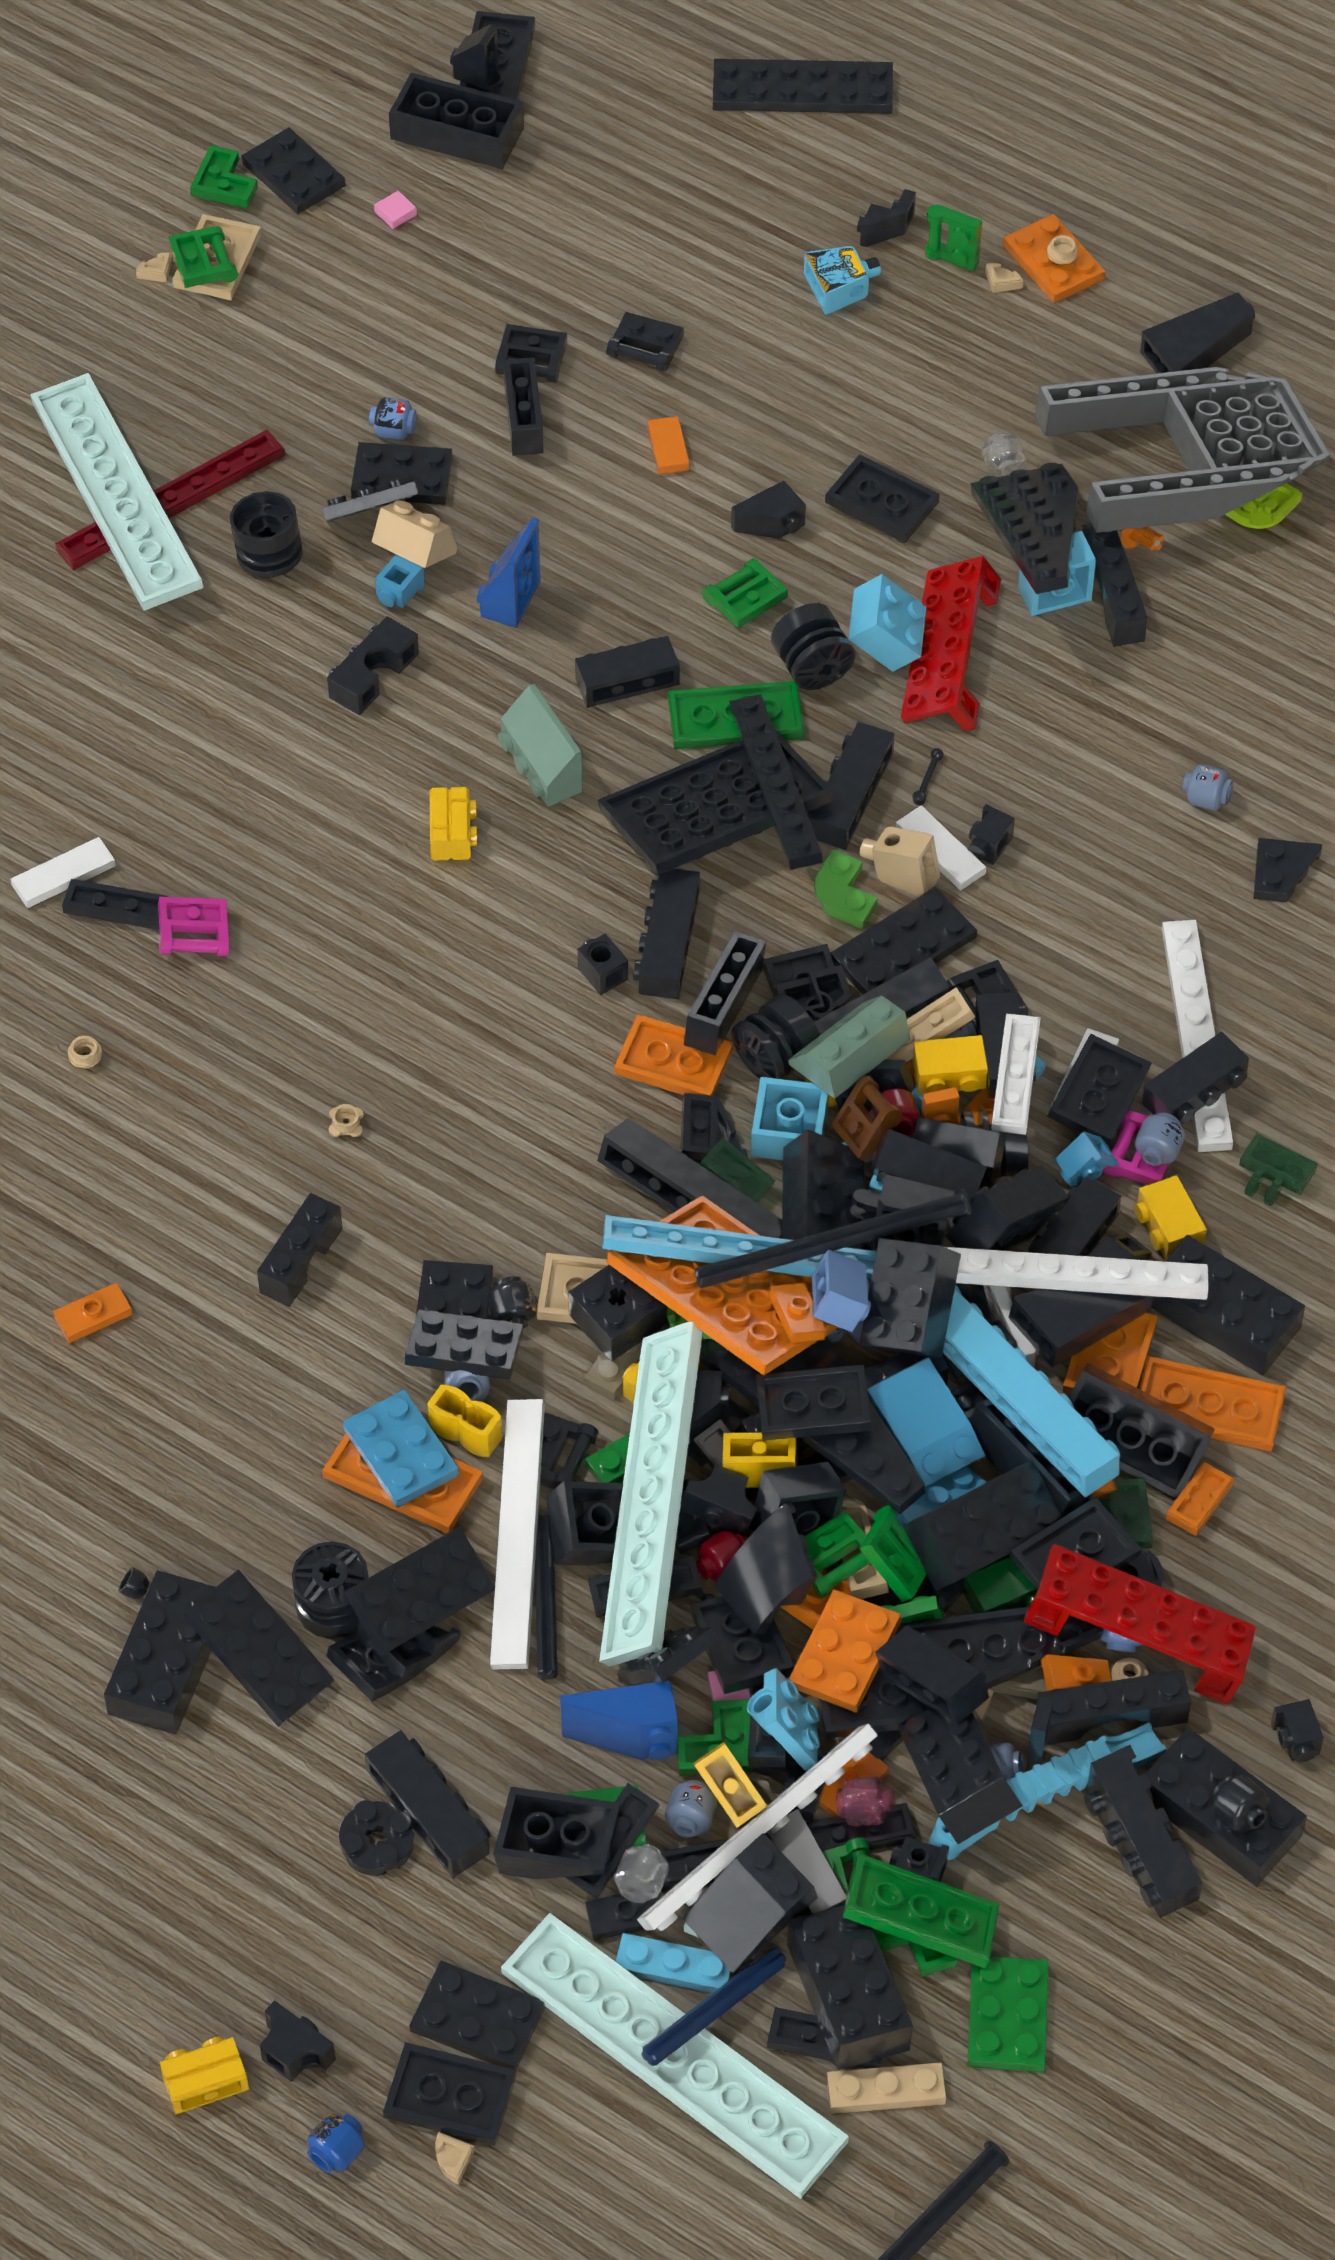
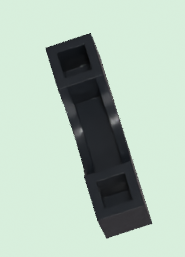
[1082,523,1147,647]
[1037,1670,1191,1745]

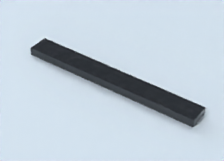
[616,1803,916,1894]

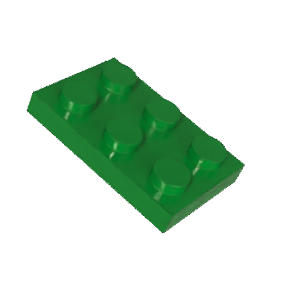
[967,1956,1048,2072]

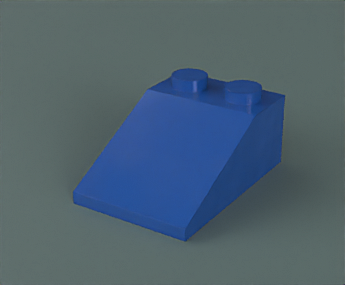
[477,517,541,628]
[560,1680,678,1760]

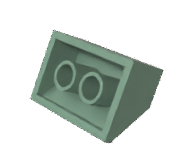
[498,684,582,807]
[788,996,910,1099]

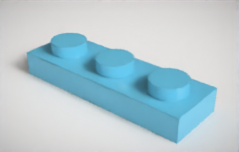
[616,1933,731,1994]

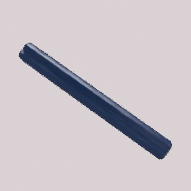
[641,1948,786,2066]

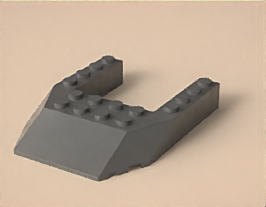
[1035,367,1330,533]

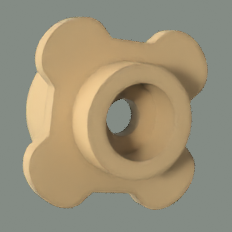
[328,1104,363,1137]

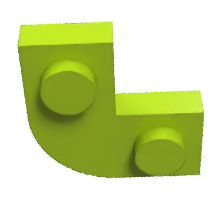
[1225,483,1302,529]

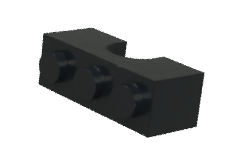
[327,616,419,716]
[257,1193,343,1307]

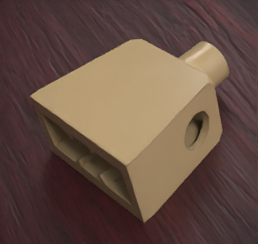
[860,826,940,897]

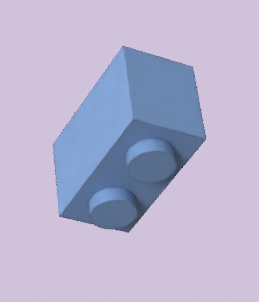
[812,1250,871,1332]

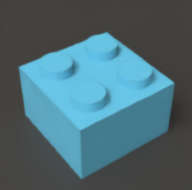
[1018,531,1096,616]
[848,574,926,672]
[751,1077,829,1160]

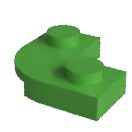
[814,849,878,930]

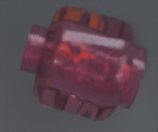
[836,1776,893,1827]

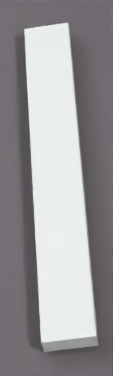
[490,1399,545,1670]

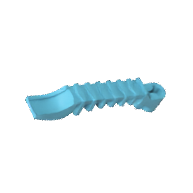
[929,1722,1167,1860]

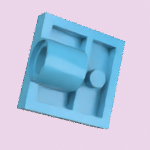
[747,1668,820,1771]

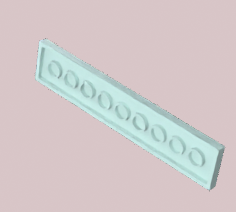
[30,373,203,611]
[599,1322,702,1667]
[501,1913,849,2199]

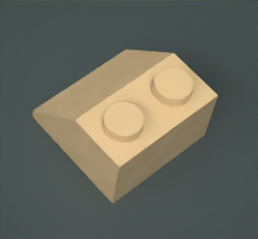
[371,501,457,568]

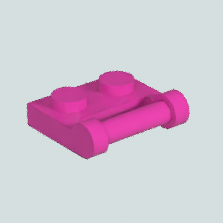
[158,897,229,956]
[1102,1111,1170,1185]

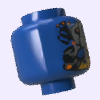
[307,2114,365,2173]

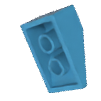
[867,1358,985,1487]

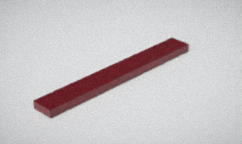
[55,430,285,570]

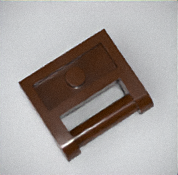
[831,1076,902,1162]

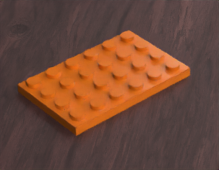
[606,1195,839,1375]

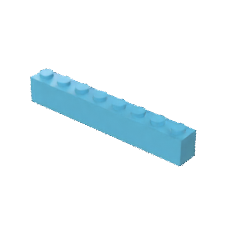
[943,1285,1120,1497]

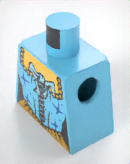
[804,246,881,315]

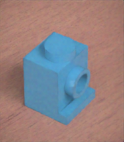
[375,554,424,608]
[1055,1132,1119,1186]

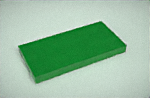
[668,681,804,749]
[843,1853,1000,1968]

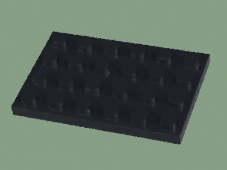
[598,730,834,875]

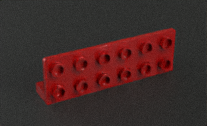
[901,556,1001,732]
[1023,1544,1256,1705]

